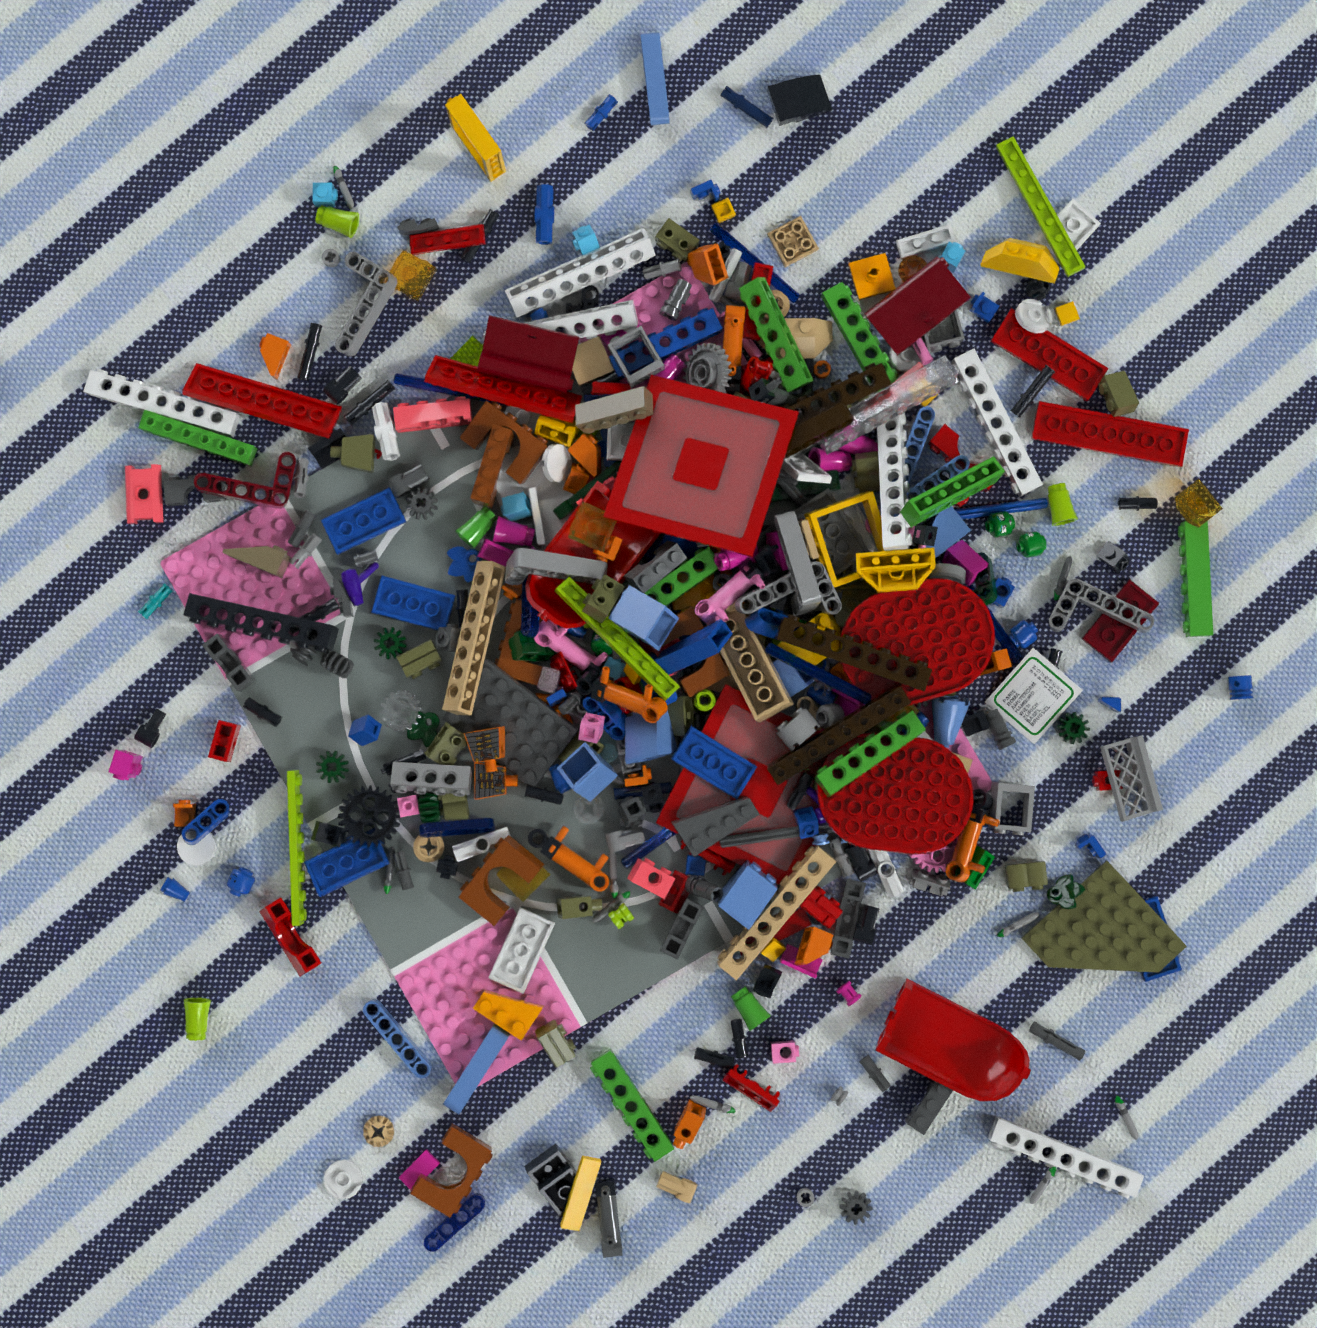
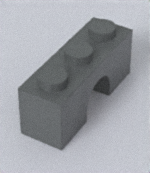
[163,473,226,506]
[624,540,687,593]
[202,633,256,692]
[660,897,704,960]
[905,1080,953,1135]

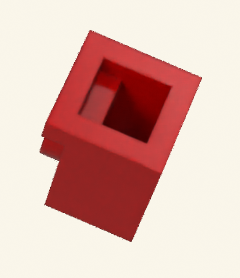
[1092,770,1123,791]

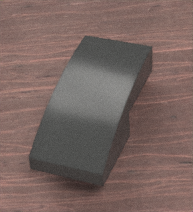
[397,218,439,235]
[330,578,354,618]

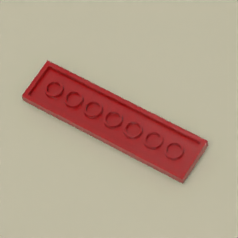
[424,355,582,423]
[182,363,342,439]
[1031,401,1189,467]

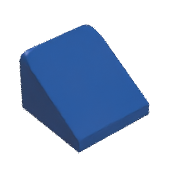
[1098,697,1121,713]

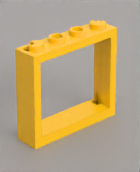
[445,94,506,182]
[804,491,884,588]

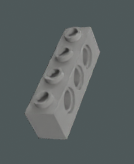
[390,762,472,797]

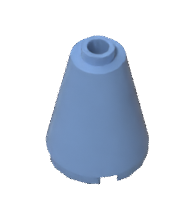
[931,695,970,748]

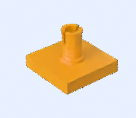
[848,253,896,301]

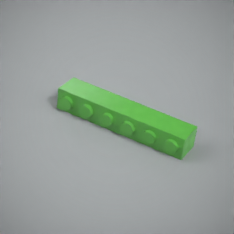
[1178,520,1213,637]

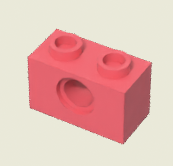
[627,858,675,899]

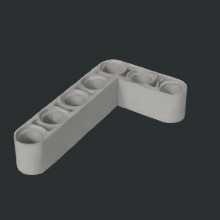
[335,252,397,357]
[774,511,821,615]
[505,548,608,585]
[735,561,842,614]
[1048,578,1154,633]

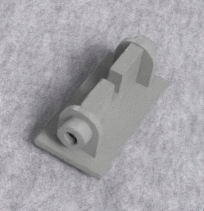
[909,868,950,896]

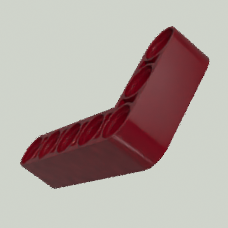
[194,452,296,509]

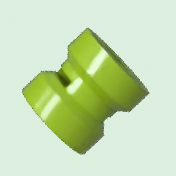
[608,903,634,929]

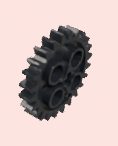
[337,785,401,849]

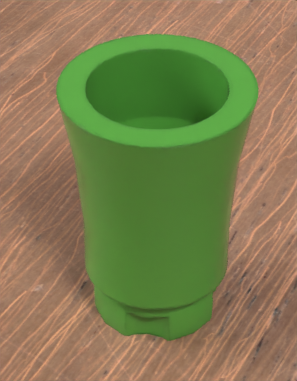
[455,506,498,549]
[731,986,771,1031]

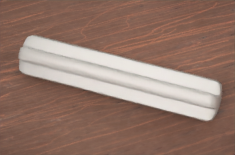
[708,248,742,303]

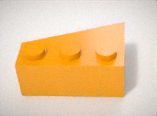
[473,990,544,1041]

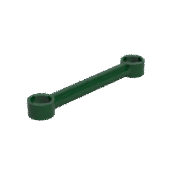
[553,461,622,520]

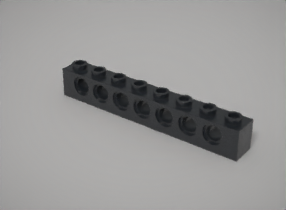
[183,593,339,653]

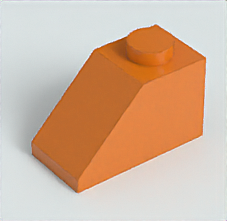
[259,333,291,380]
[568,434,601,477]
[979,648,1012,676]
[794,926,833,966]

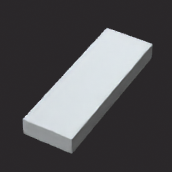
[896,224,956,260]
[528,487,546,547]

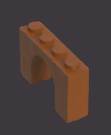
[460,401,548,484]
[470,424,515,509]
[494,599,558,686]
[661,606,730,697]
[459,835,544,926]
[410,1123,493,1218]

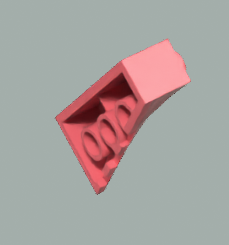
[393,396,473,433]

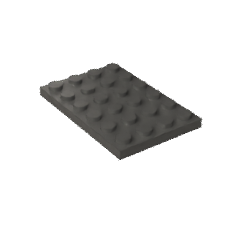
[754,488,869,609]
[442,658,579,787]

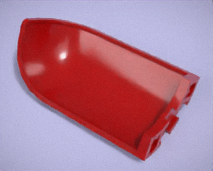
[525,481,661,629]
[875,978,1031,1101]

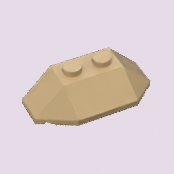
[757,318,833,359]

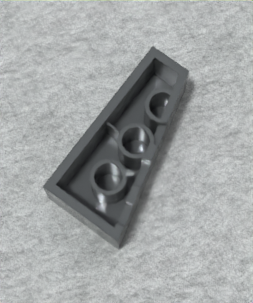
[671,796,760,857]

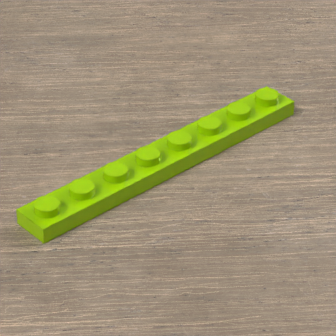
[996,136,1086,277]
[555,576,680,701]
[287,770,307,926]

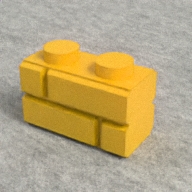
[534,414,579,447]

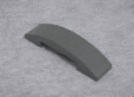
[830,879,866,959]

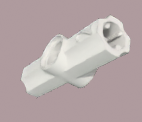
[372,402,400,461]
[452,827,511,862]
[868,849,904,898]

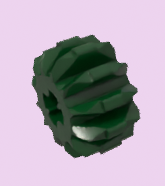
[374,627,407,660]
[1056,712,1090,744]
[316,751,349,783]
[418,792,441,824]

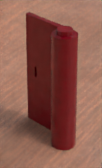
[864,256,971,356]
[477,315,579,394]

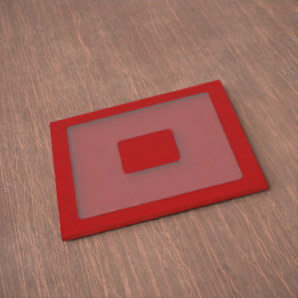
[603,375,799,557]
[655,684,830,885]

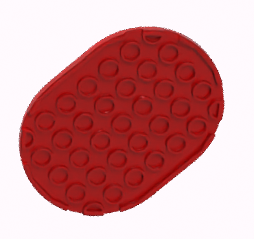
[839,578,995,706]
[817,732,974,855]

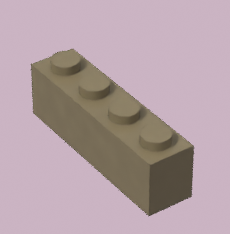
[575,386,653,433]

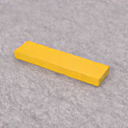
[560,1155,602,1231]

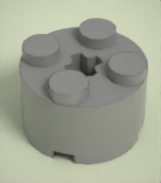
[776,707,821,751]

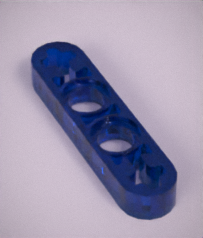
[521,575,539,638]
[419,818,495,838]
[424,1193,486,1252]

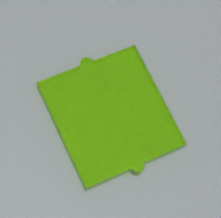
[450,335,483,367]

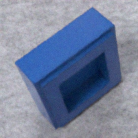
[546,689,567,707]
[685,855,706,876]

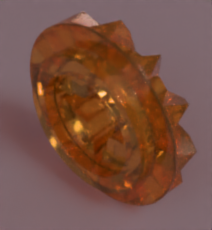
[898,255,927,282]

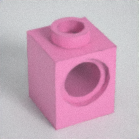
[578,712,605,743]
[397,795,420,818]
[771,1040,799,1064]

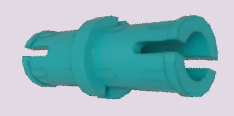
[138,583,173,619]

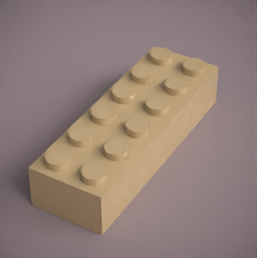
[707,601,794,723]

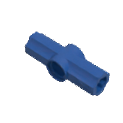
[535,184,554,245]

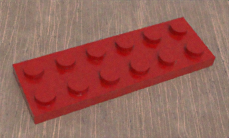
[990,308,1109,401]

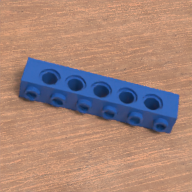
[609,308,723,380]

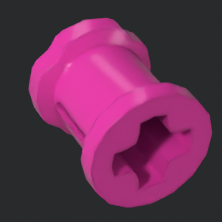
[836,981,862,1007]

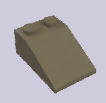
[222,545,291,578]

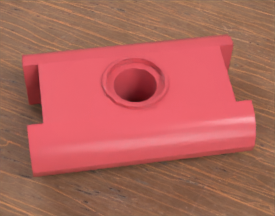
[125,464,163,524]

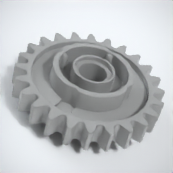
[683,343,732,393]

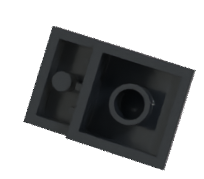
[767,74,832,126]
[524,1144,592,1217]

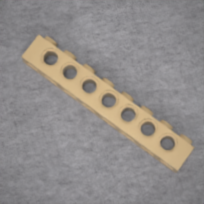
[442,561,506,716]
[717,845,836,981]

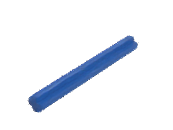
[955,498,1048,519]

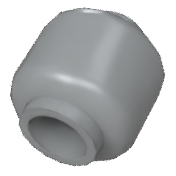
[816,703,845,729]

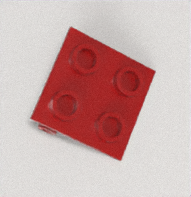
[550,651,578,694]

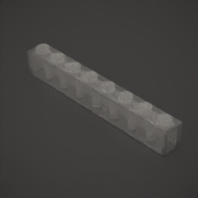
[817,355,958,455]

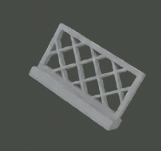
[1100,735,1163,822]

